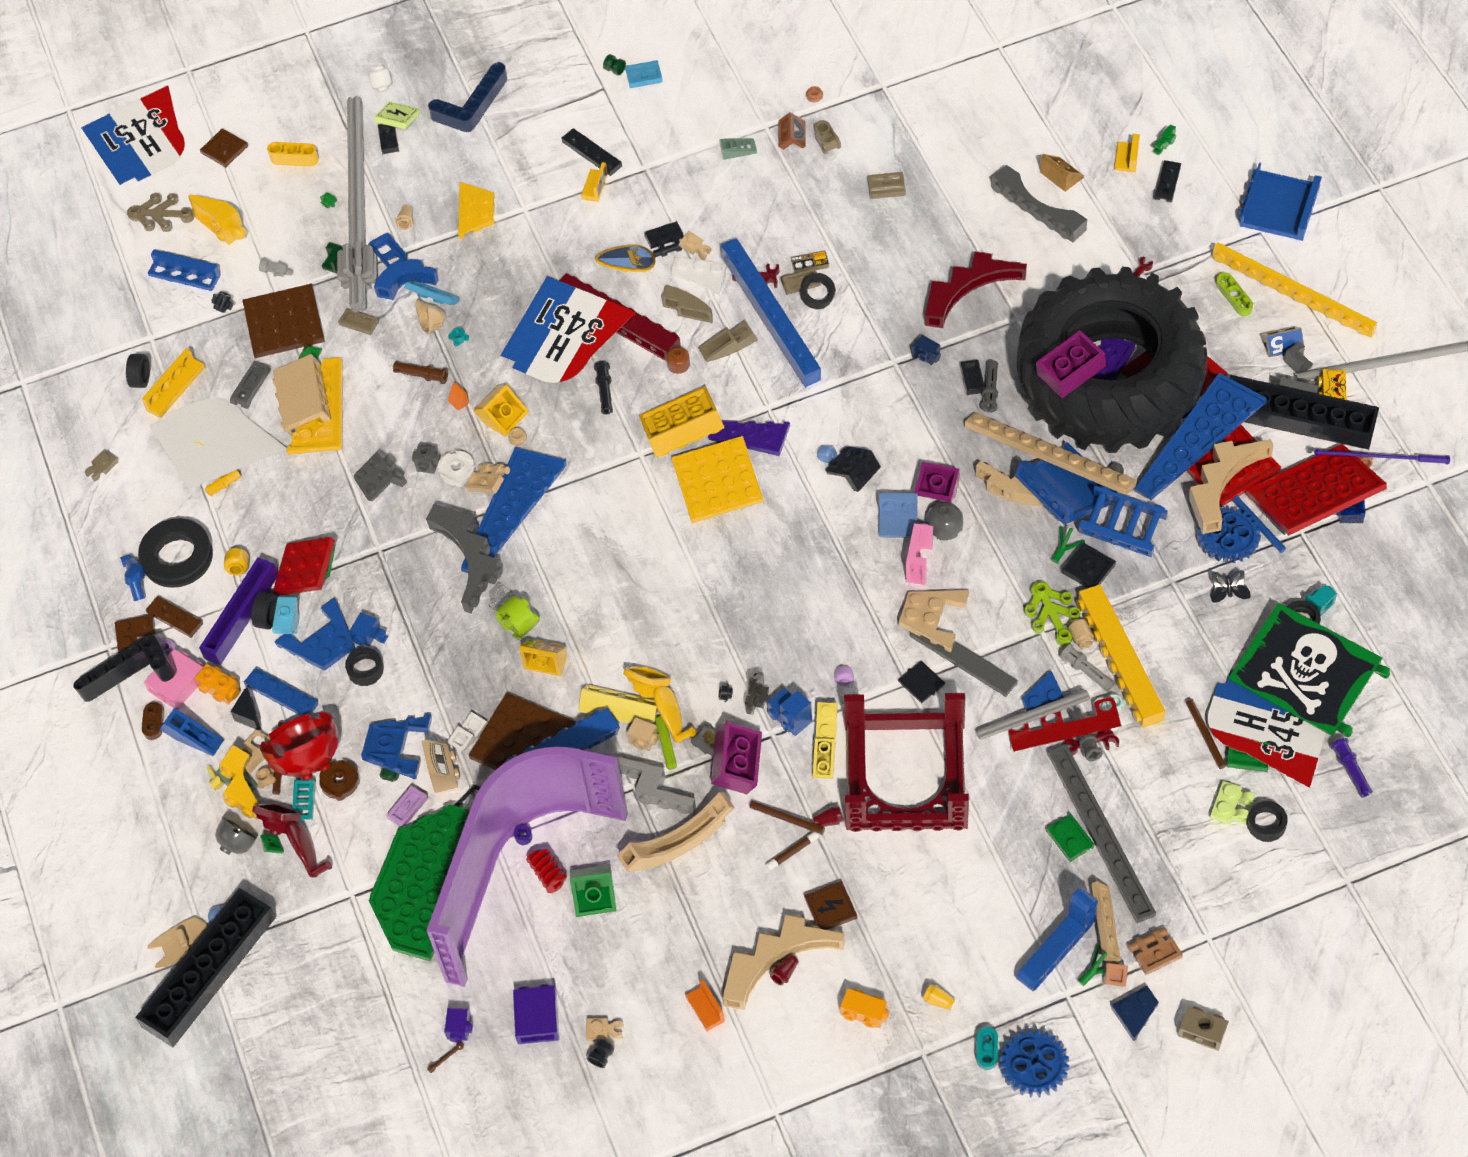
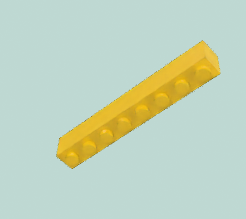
[1076,584,1166,728]

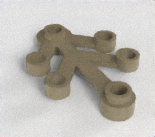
[127,193,194,232]

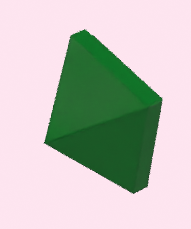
[298,344,322,360]
[260,834,284,853]

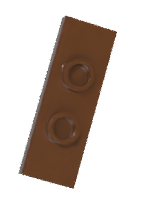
[145,596,203,638]

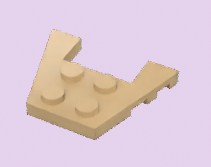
[899,590,969,652]

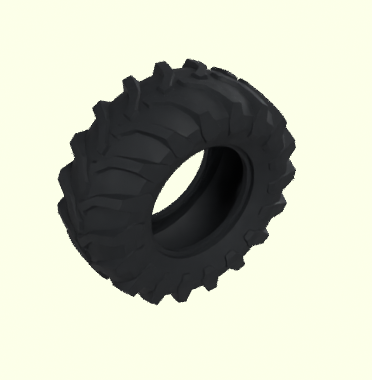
[1017,266,1207,453]

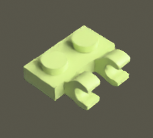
[1210,781,1255,825]

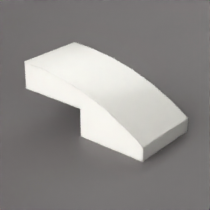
[447,712,488,753]

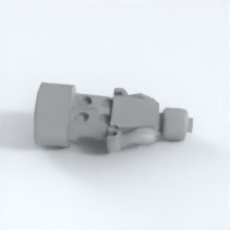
[259,258,294,277]

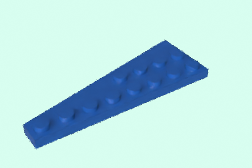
[1135,373,1267,500]
[461,447,567,573]

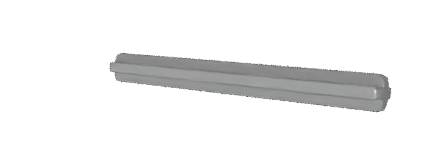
[976,690,1090,740]

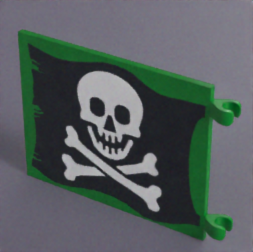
[1228,603,1390,737]

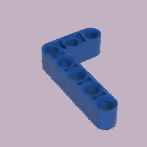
[1016,887,1098,992]

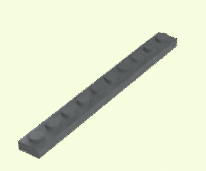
[1048,744,1156,923]

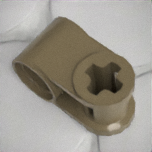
[815,120,841,154]

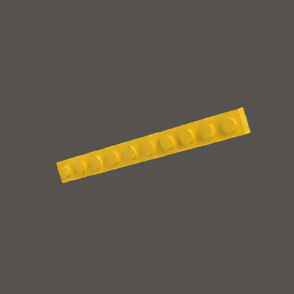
[1212,242,1377,338]

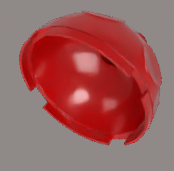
[260,712,338,780]

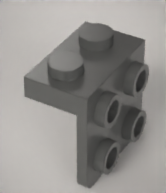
[354,451,407,502]

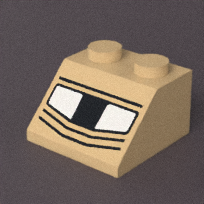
[422,740,460,793]

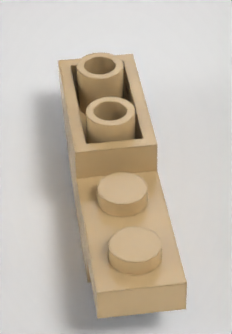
[976,461,1044,506]

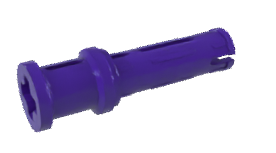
[1331,738,1373,798]

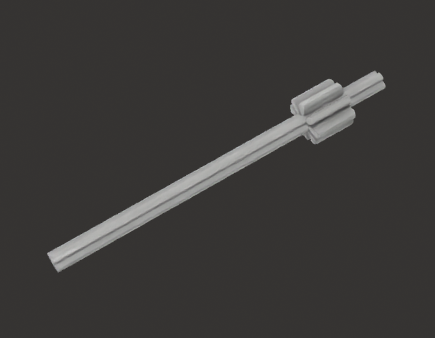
[337,96,377,312]

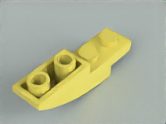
[813,702,838,779]

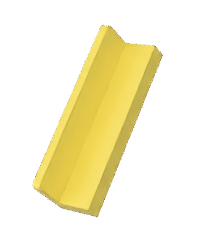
[579,684,658,724]

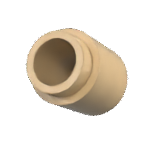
[1068,619,1094,649]

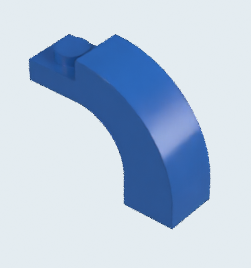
[374,259,439,300]

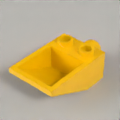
[188,194,246,245]

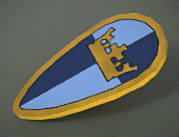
[595,244,656,272]

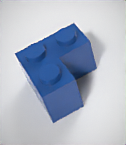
[767,688,812,736]

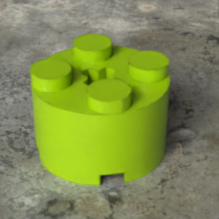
[494,595,540,640]

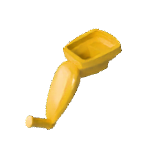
[623,666,696,743]

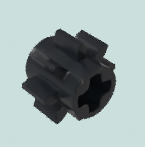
[211,291,234,313]

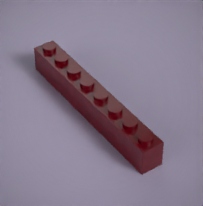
[559,273,681,361]

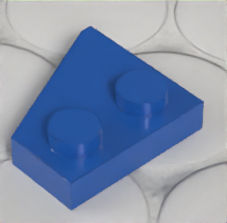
[1022,671,1064,712]

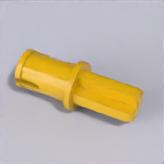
[205,470,241,496]

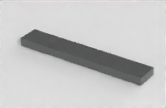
[910,632,1018,697]

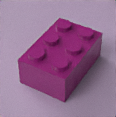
[1036,330,1106,398]
[711,721,762,794]

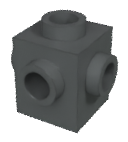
[412,444,440,474]

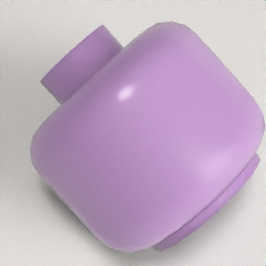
[834,666,854,686]

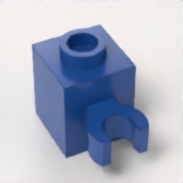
[349,613,388,647]

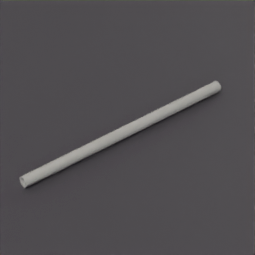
[1295,342,1468,382]

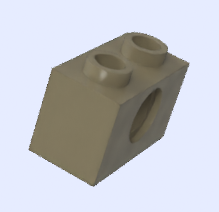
[1178,1006,1229,1051]

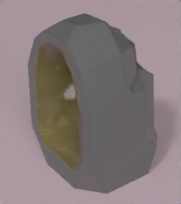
[690,725,716,757]

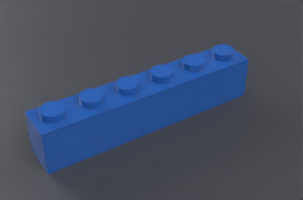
[507,708,620,761]

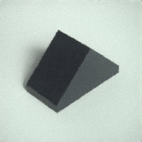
[230,688,262,730]

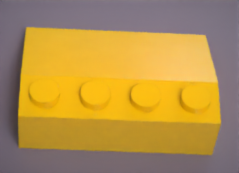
[639,386,725,458]

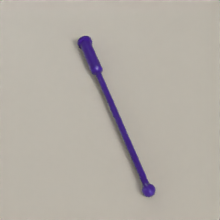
[1314,448,1450,465]

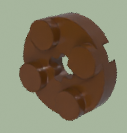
[319,761,360,801]

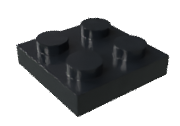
[1062,543,1116,588]

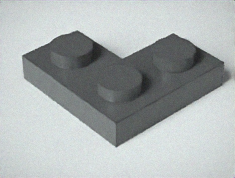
[1279,375,1319,393]

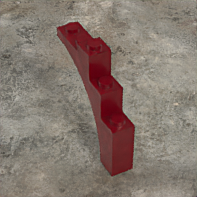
[925,252,1027,328]

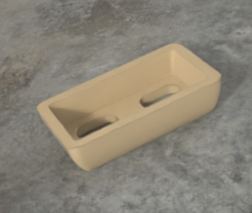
[239,730,270,775]

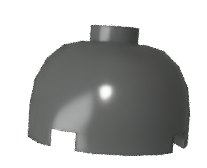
[926,502,963,540]
[215,818,257,855]

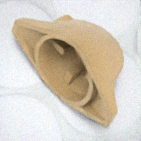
[415,299,446,334]

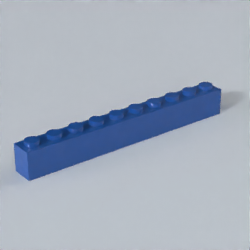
[721,238,821,387]

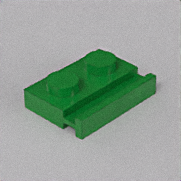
[1227,741,1270,772]
[1046,814,1095,862]

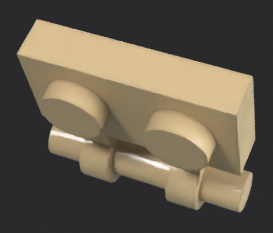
[465,463,510,494]

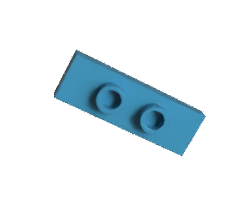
[404,280,460,305]

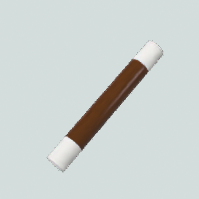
[765,832,819,871]

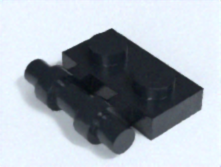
[644,221,684,257]

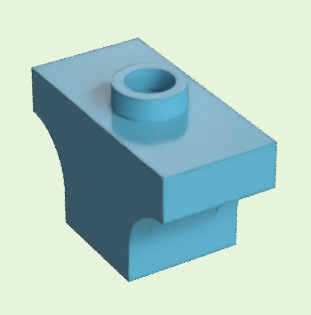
[272,597,300,634]

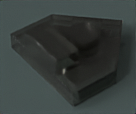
[745,671,769,715]

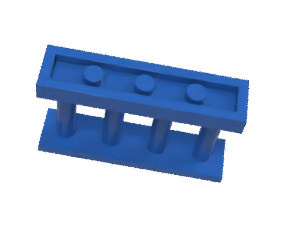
[1079,486,1168,557]

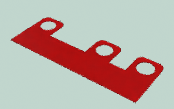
[1009,697,1122,752]

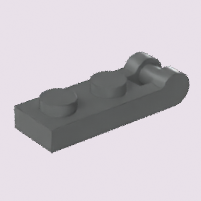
[230,361,271,409]

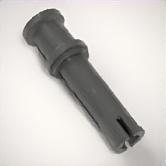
[981,360,999,413]
[1068,707,1103,761]

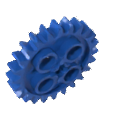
[1197,506,1261,563]
[1000,1029,1069,1098]

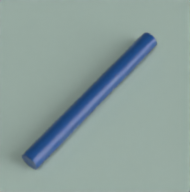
[1232,496,1286,553]

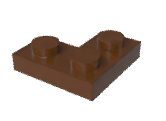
[114,614,156,653]

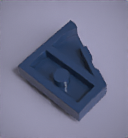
[1111,985,1159,1041]

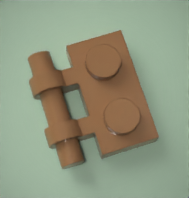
[1128,927,1183,975]

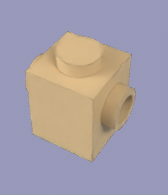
[627,717,659,751]

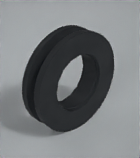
[138,518,213,588]

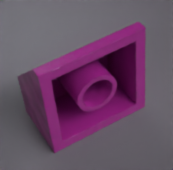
[914,462,960,502]

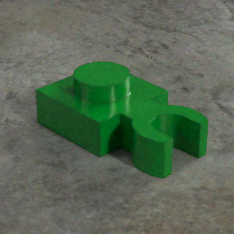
[1153,124,1177,155]

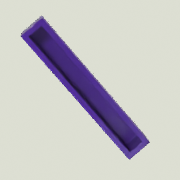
[199,557,278,666]

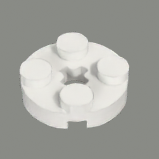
[438,451,476,487]

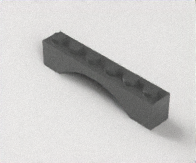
[992,165,1088,243]

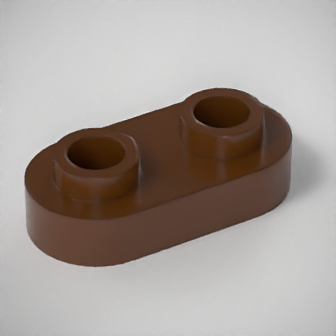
[142,702,164,740]

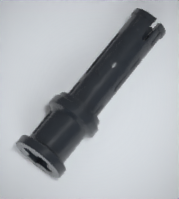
[594,361,613,415]

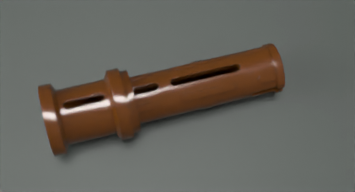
[393,361,448,384]

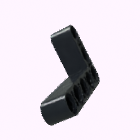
[73,634,176,702]

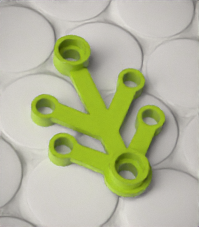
[1025,581,1081,647]

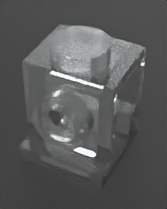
[488,581,514,610]

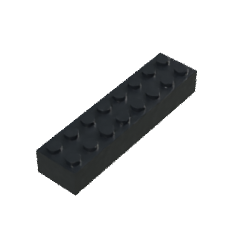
[1230,375,1379,450]
[135,888,276,1047]

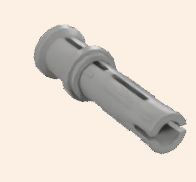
[1060,644,1115,692]

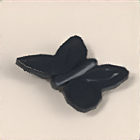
[1211,570,1251,603]

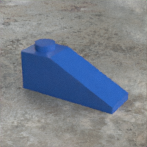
[159,708,224,756]

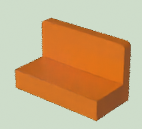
[685,979,725,1032]

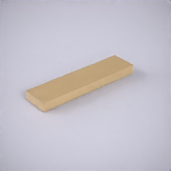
[1092,881,1121,964]

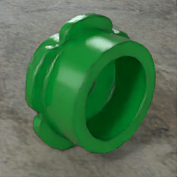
[320,192,337,208]

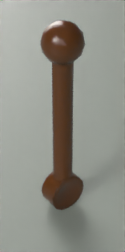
[427,1042,464,1073]

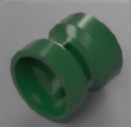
[603,54,626,76]

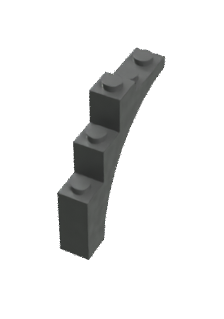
[426,504,503,614]

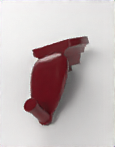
[252,804,332,878]

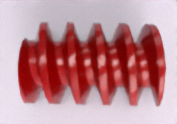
[526,848,567,894]

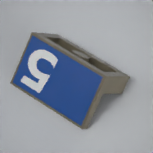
[1261,326,1304,357]

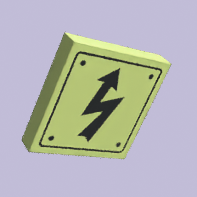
[374,101,420,129]

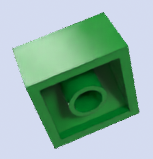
[570,865,617,917]

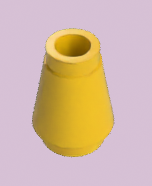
[923,984,955,1010]

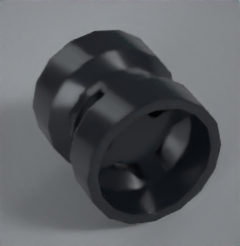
[586,1039,615,1068]

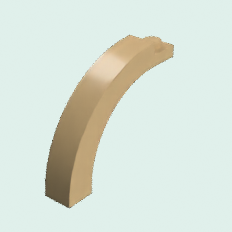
[617,792,735,871]

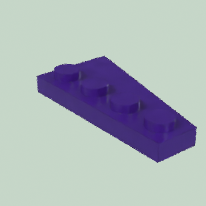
[708,421,791,456]

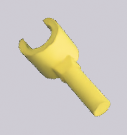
[206,766,223,791]

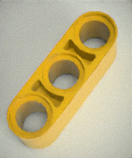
[267,142,319,166]

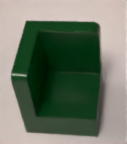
[322,242,343,274]

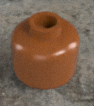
[666,347,690,374]

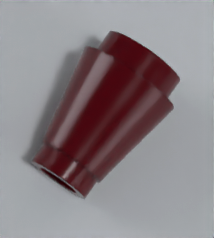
[813,805,844,827]
[770,955,799,986]

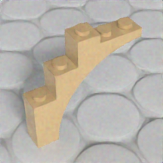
[1189,439,1273,534]
[723,914,845,1010]

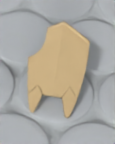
[147,917,209,968]

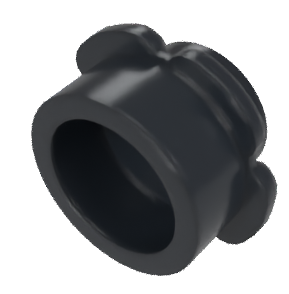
[718,683,733,702]

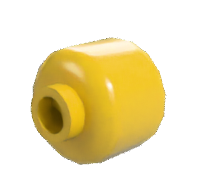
[224,548,249,576]

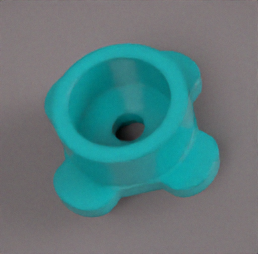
[448,327,469,346]

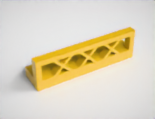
[142,348,205,418]

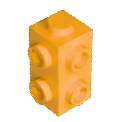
[195,664,241,705]
[840,988,890,1028]

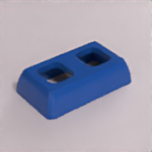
[368,233,407,268]

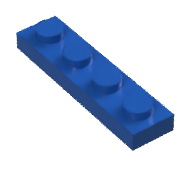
[244,668,319,716]

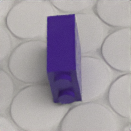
[513,984,560,1045]

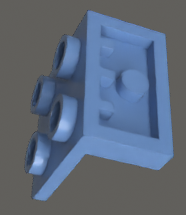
[879,493,918,538]

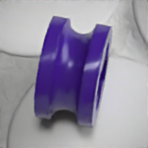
[514,825,533,845]

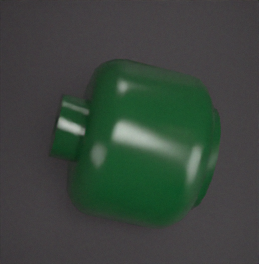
[379,767,400,782]

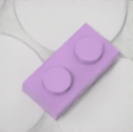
[387,786,428,827]

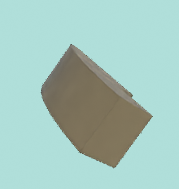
[662,285,713,323]
[698,321,758,362]

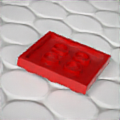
[273,537,335,596]

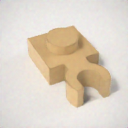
[679,231,712,260]
[586,1018,623,1041]

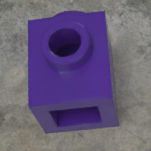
[444,1008,473,1043]

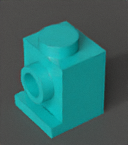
[1305,584,1337,616]

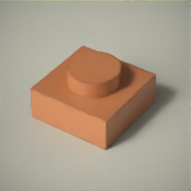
[1103,963,1128,987]

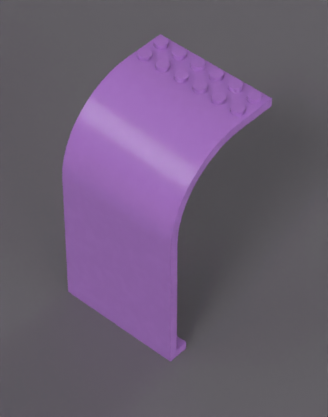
[427,747,628,987]

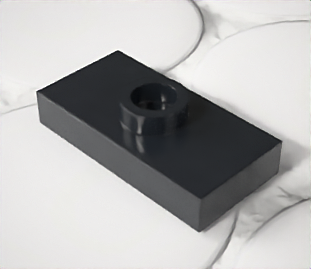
[960,360,985,395]

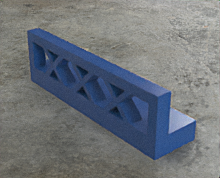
[148,249,221,291]

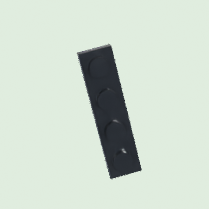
[561,128,622,177]

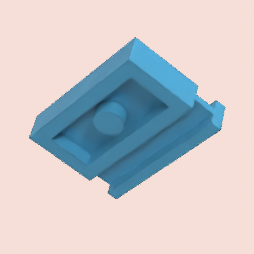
[625,60,663,88]

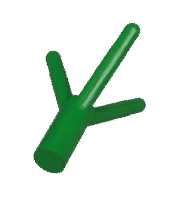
[1051,526,1085,564]
[1078,944,1107,987]

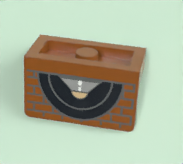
[779,112,806,150]

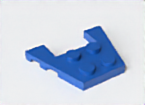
[274,598,355,671]
[361,714,432,779]

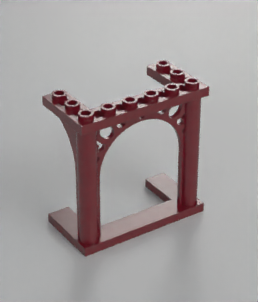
[844,693,969,832]

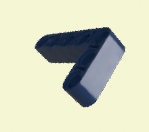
[428,62,508,132]

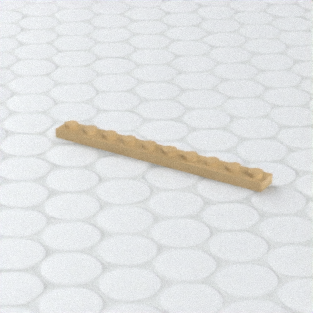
[965,412,1137,495]

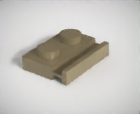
[868,172,906,199]

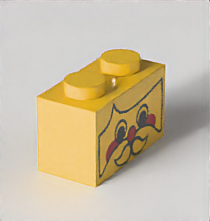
[1318,369,1347,400]

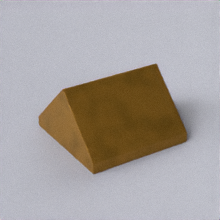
[1040,154,1084,192]

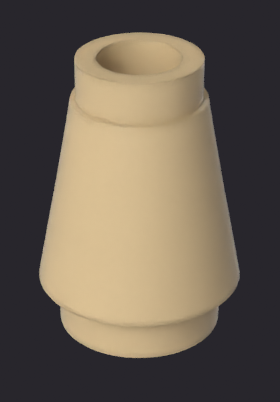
[395,205,413,230]

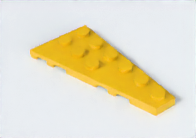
[286,357,343,455]

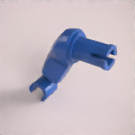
[120,554,145,601]

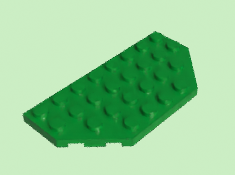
[368,804,470,962]

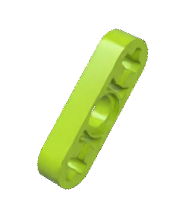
[1216,272,1253,316]

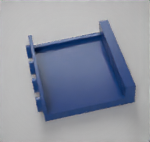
[1238,162,1322,241]
[1014,443,1117,525]

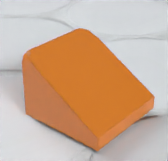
[448,383,469,411]

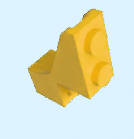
[219,745,259,820]

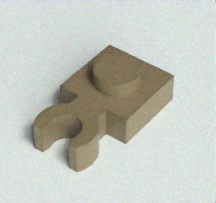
[85,450,118,482]

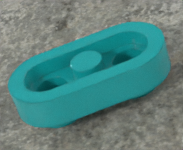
[976,1027,998,1070]

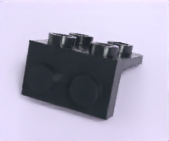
[825,446,881,492]

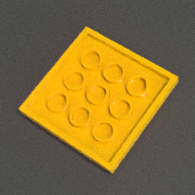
[671,436,764,523]

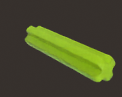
[655,716,677,770]

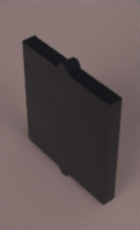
[898,661,945,704]

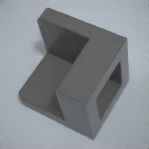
[1284,342,1313,373]

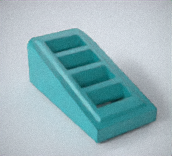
[293,780,316,820]

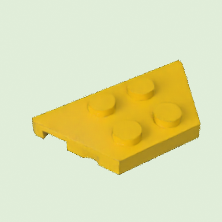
[458,182,495,239]

